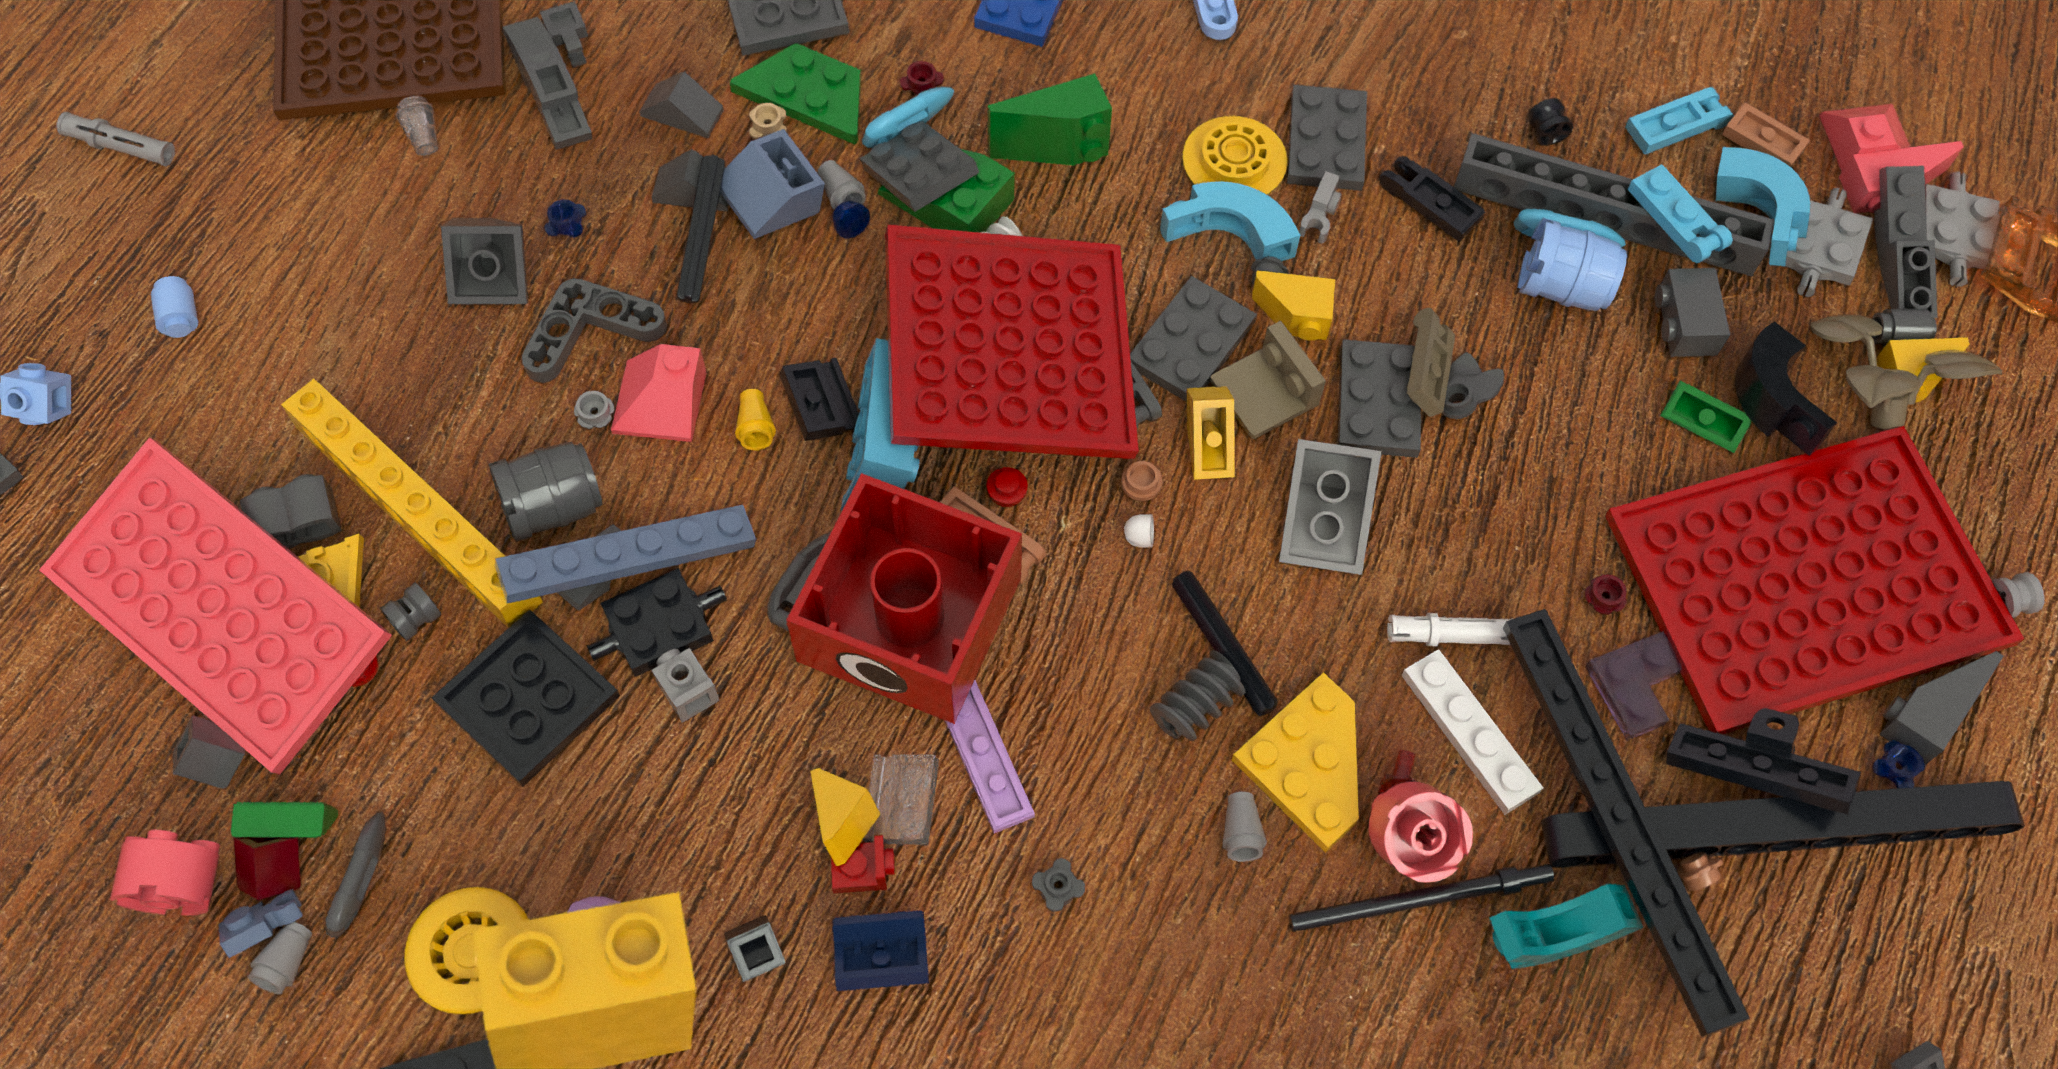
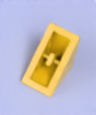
[810,768,880,866]

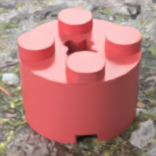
[1369,782,1473,882]
[110,830,220,916]

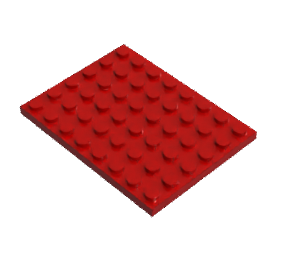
[1605,426,2024,735]

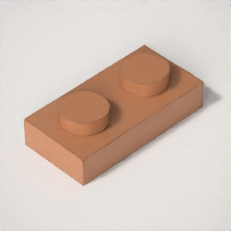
[1722,102,1811,167]

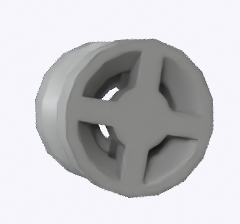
[1992,572,2045,618]

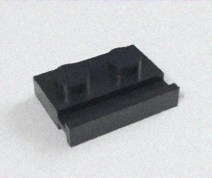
[779,358,859,441]

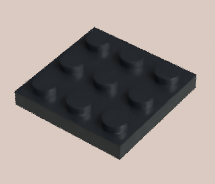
[431,609,620,787]

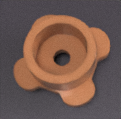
[1676,852,1723,891]

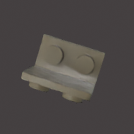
[1210,321,1326,439]

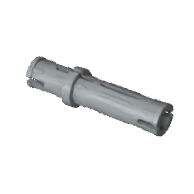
[57,111,175,166]

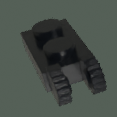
[1379,155,1485,242]

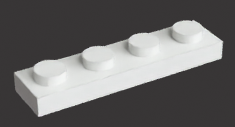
[1401,649,1543,815]

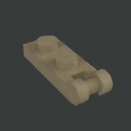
[1407,308,1455,417]

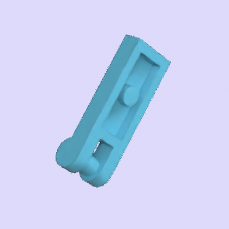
[1625,87,1734,155]
[1627,164,1733,263]

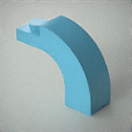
[1716,147,1810,266]
[1160,181,1300,261]

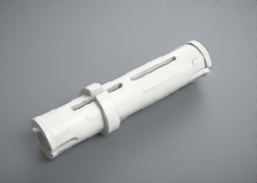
[1387,613,1515,646]

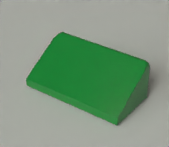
[1660,381,1752,453]
[231,802,339,838]

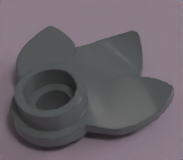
[1441,352,1504,419]

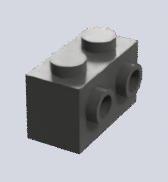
[1655,268,1730,357]

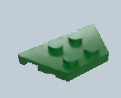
[729,43,861,145]

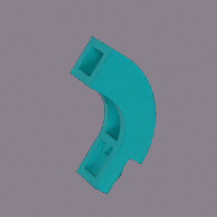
[1489,884,1644,969]

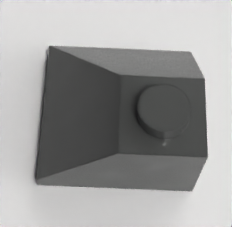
[441,218,528,304]

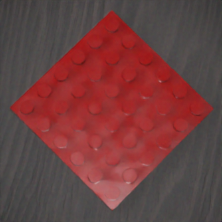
[885,225,1139,459]

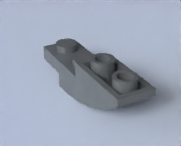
[502,17,592,150]
[1874,166,1938,318]

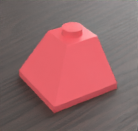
[1820,104,1910,172]
[611,344,706,442]

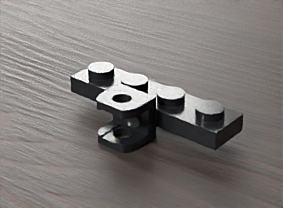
[1666,708,1861,815]

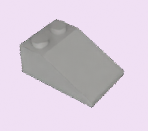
[1279,439,1381,575]

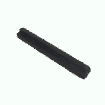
[676,155,725,304]
[1172,570,1278,716]

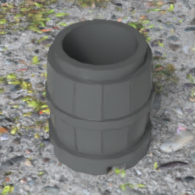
[488,442,603,542]

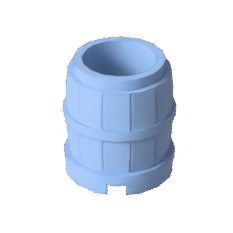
[1518,217,1627,311]

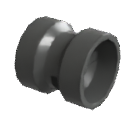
[380,582,442,642]

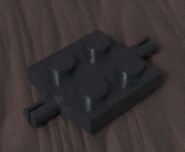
[586,568,727,677]

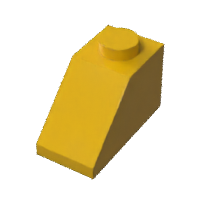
[1252,270,1335,341]
[1876,337,1970,403]
[1187,386,1235,480]

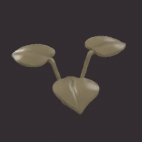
[1810,314,2003,430]

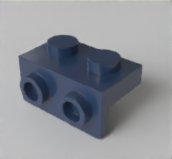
[832,910,929,991]

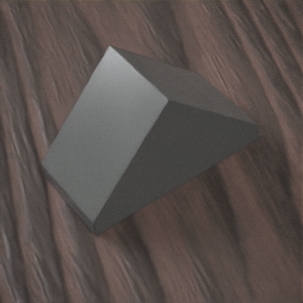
[640,71,724,138]
[652,149,729,212]

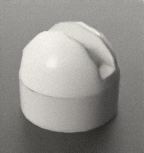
[1124,514,1154,548]

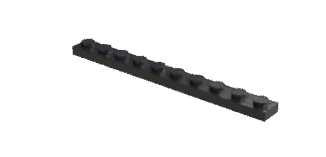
[1503,609,1750,1038]

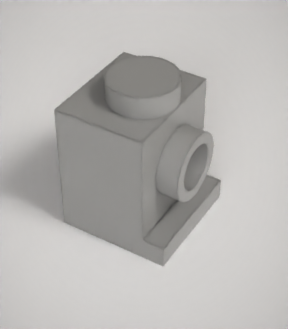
[652,648,720,723]

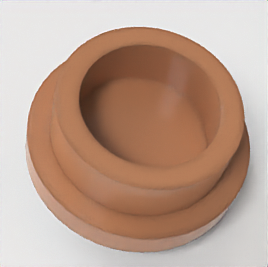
[1121,461,1162,501]

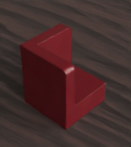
[233,837,301,900]

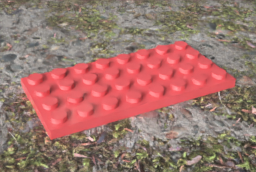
[39,437,392,775]

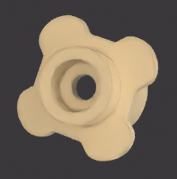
[749,103,787,139]

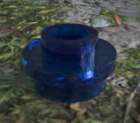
[832,201,870,238]

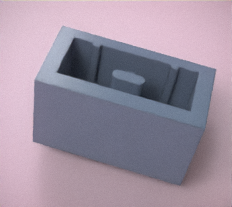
[720,129,825,239]

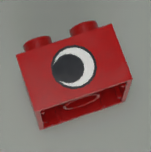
[786,473,1022,724]

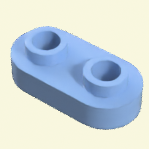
[1193,0,1238,40]

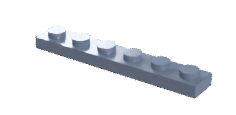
[495,505,756,604]

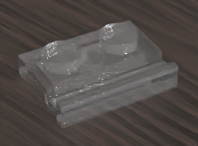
[863,754,939,845]

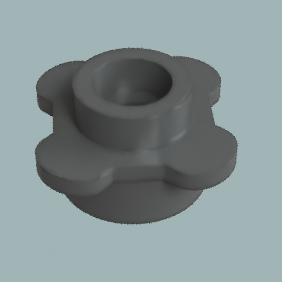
[1032,858,1085,912]

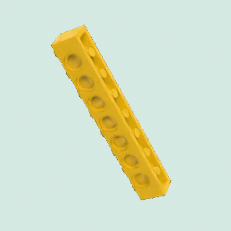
[281,378,543,628]

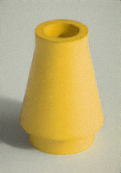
[735,389,776,450]

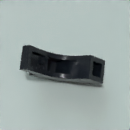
[1735,321,1837,456]

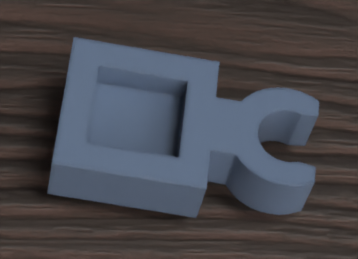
[219,889,303,958]

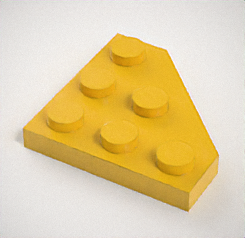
[1232,672,1359,853]

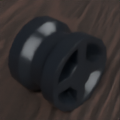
[1527,98,1574,146]

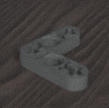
[522,279,667,383]

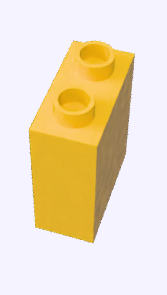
[473,892,696,1069]

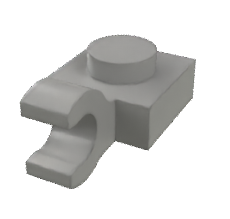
[1299,171,1342,244]

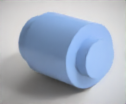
[151,276,198,338]

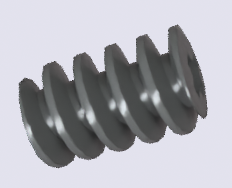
[1150,650,1246,742]

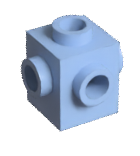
[0,363,71,425]

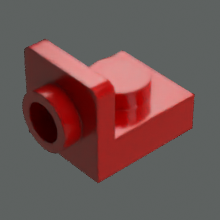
[831,835,895,894]

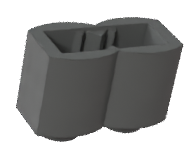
[240,474,342,549]

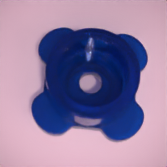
[544,199,586,237]
[1872,741,1925,789]

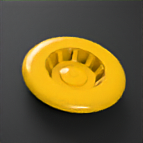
[1183,116,1287,195]
[404,887,529,1014]

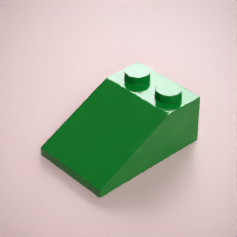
[987,73,1112,166]
[878,149,1015,233]

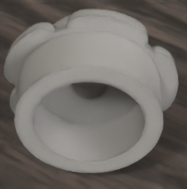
[574,391,615,429]

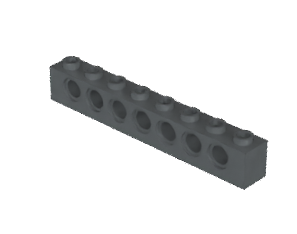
[1454,133,1775,276]

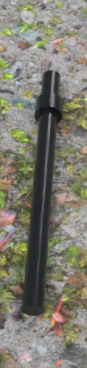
[1288,864,1554,932]

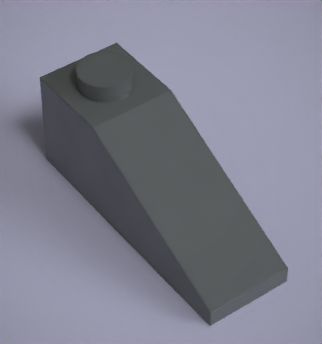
[1879,651,2004,765]

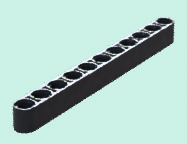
[1541,781,2025,868]

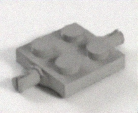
[1925,172,2001,287]
[1785,188,1873,297]

